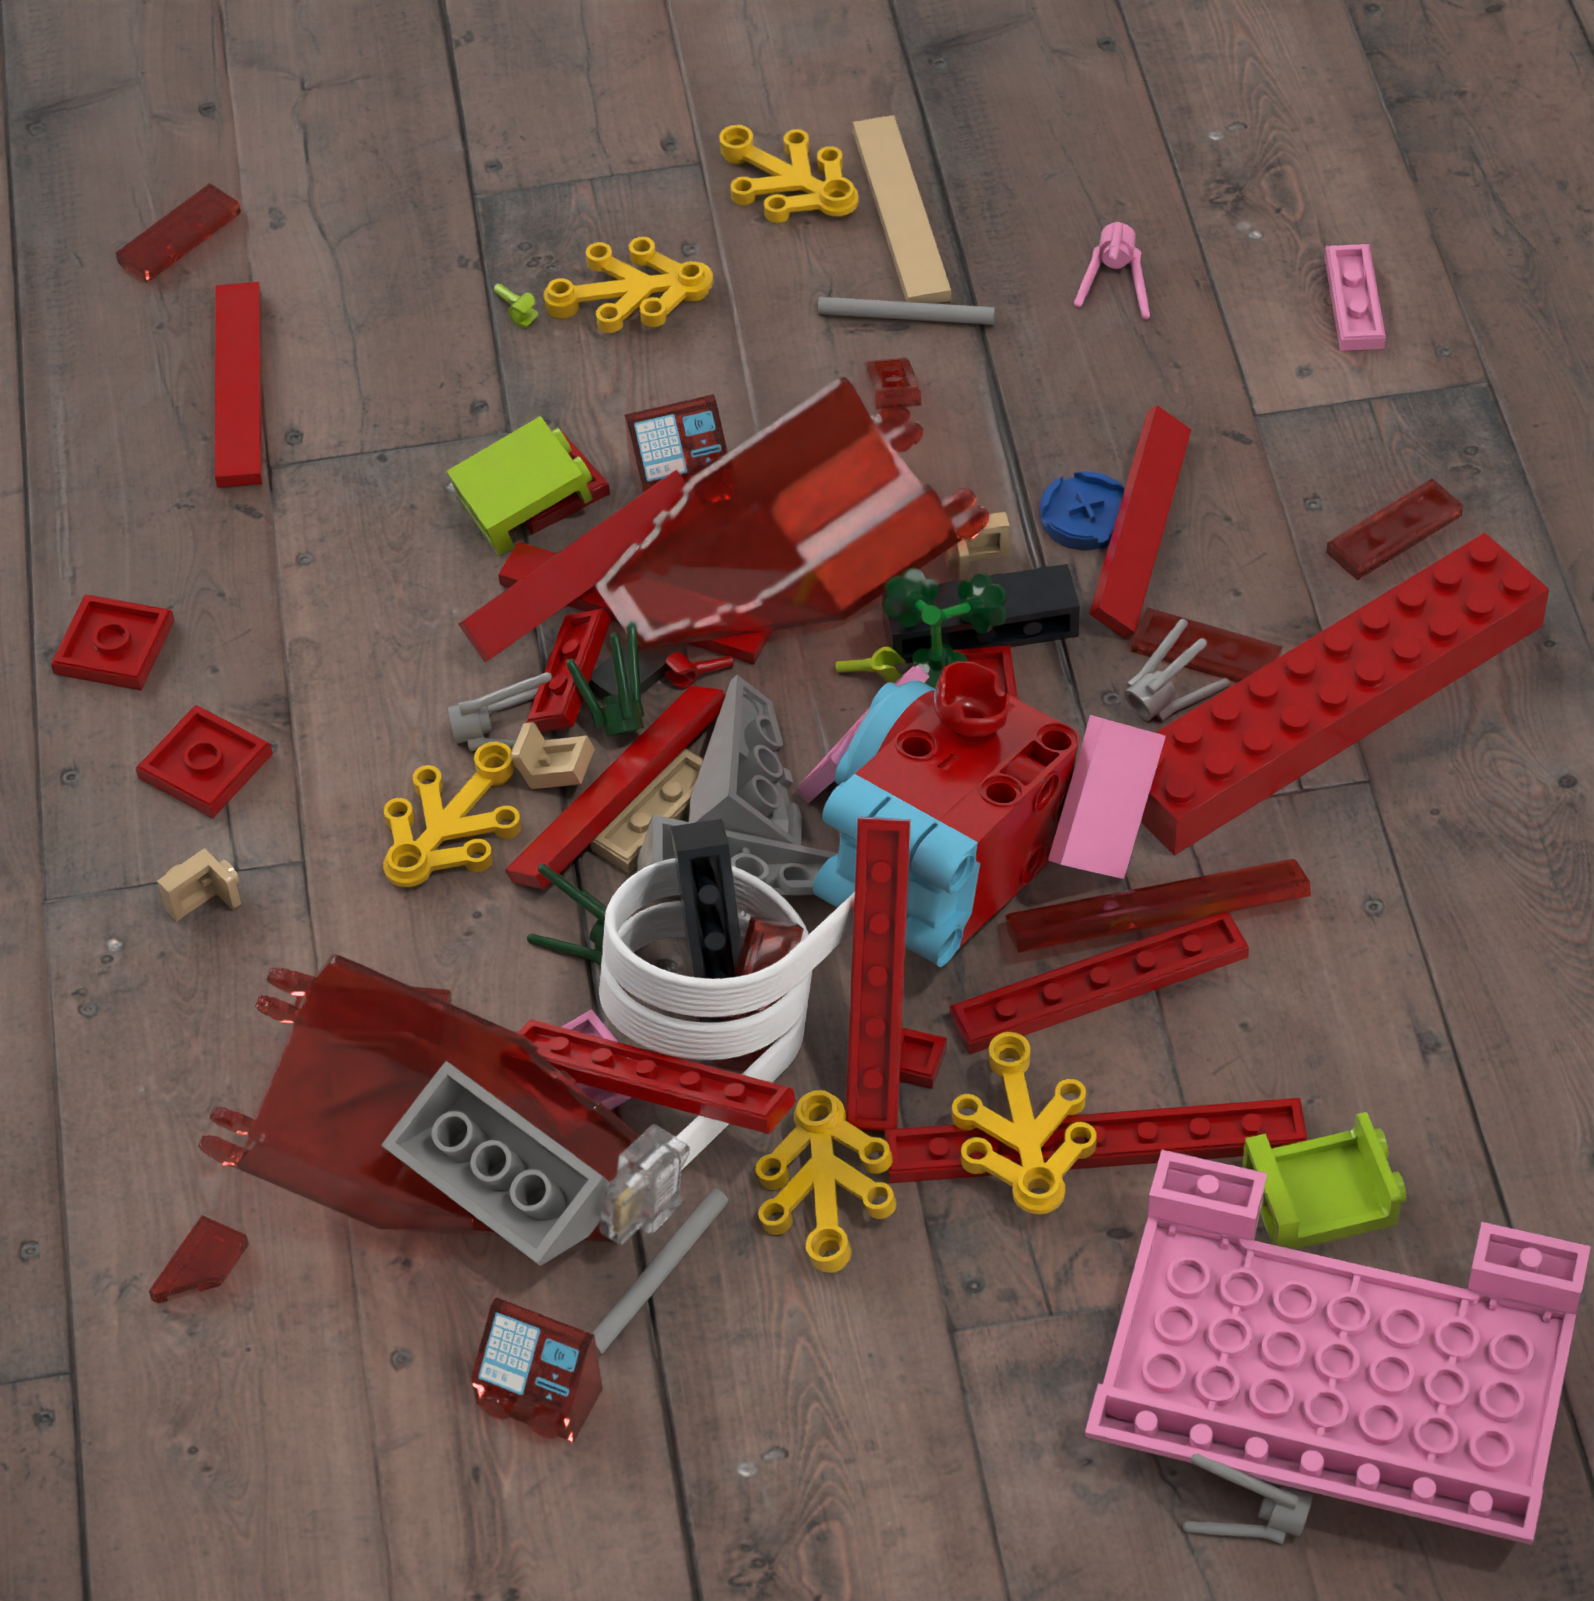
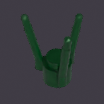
[566,622,645,737]
[527,864,636,966]

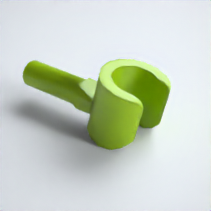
[494,284,539,328]
[835,646,906,683]

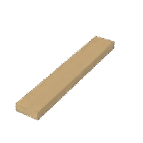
[853,115,951,304]

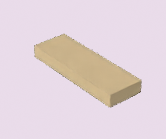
[591,748,704,874]

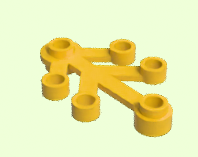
[719,125,859,223]
[543,237,713,333]
[383,742,522,887]
[952,1032,1097,1214]
[755,1090,897,1273]

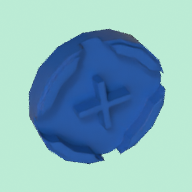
[1040,471,1125,550]

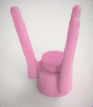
[1074,222,1150,320]

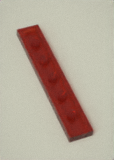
[1005,858,1311,953]

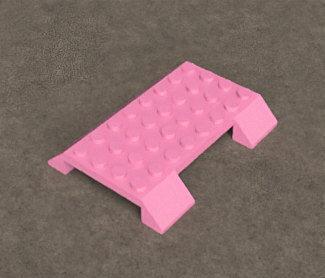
[1085,1150,1591,1545]

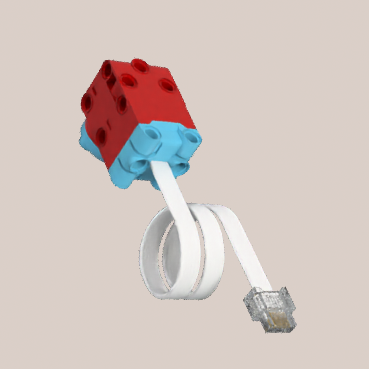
[599,680,1080,1246]

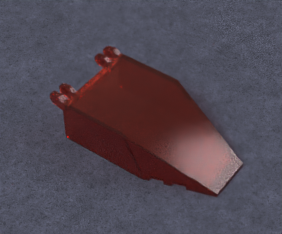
[595,377,990,650]
[198,955,651,1242]

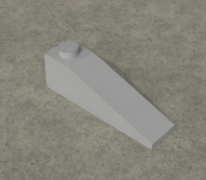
[689,675,803,845]
[637,815,838,900]

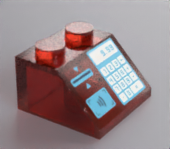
[625,394,733,503]
[471,1297,603,1443]

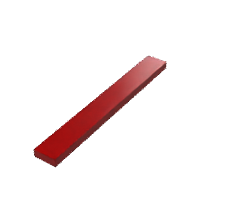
[885,1098,1308,1184]

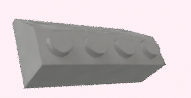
[381,1061,621,1266]

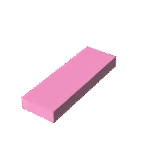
[1325,244,1386,351]

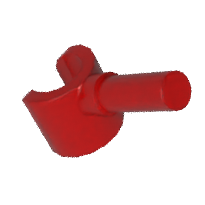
[664,652,734,689]

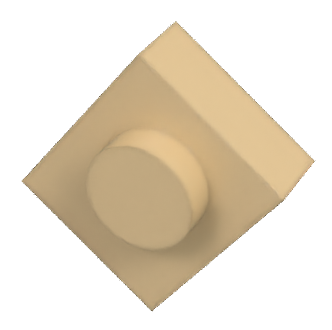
[943,512,1010,581]
[511,722,595,789]
[157,848,241,922]

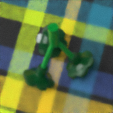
[882,567,1007,689]

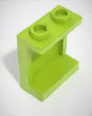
[446,416,593,557]
[1242,1112,1406,1250]

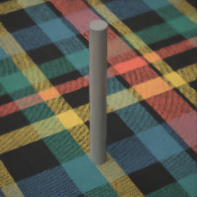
[818,297,995,325]
[584,1188,729,1356]

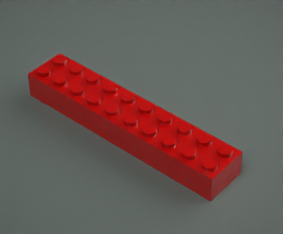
[1141,532,1549,856]

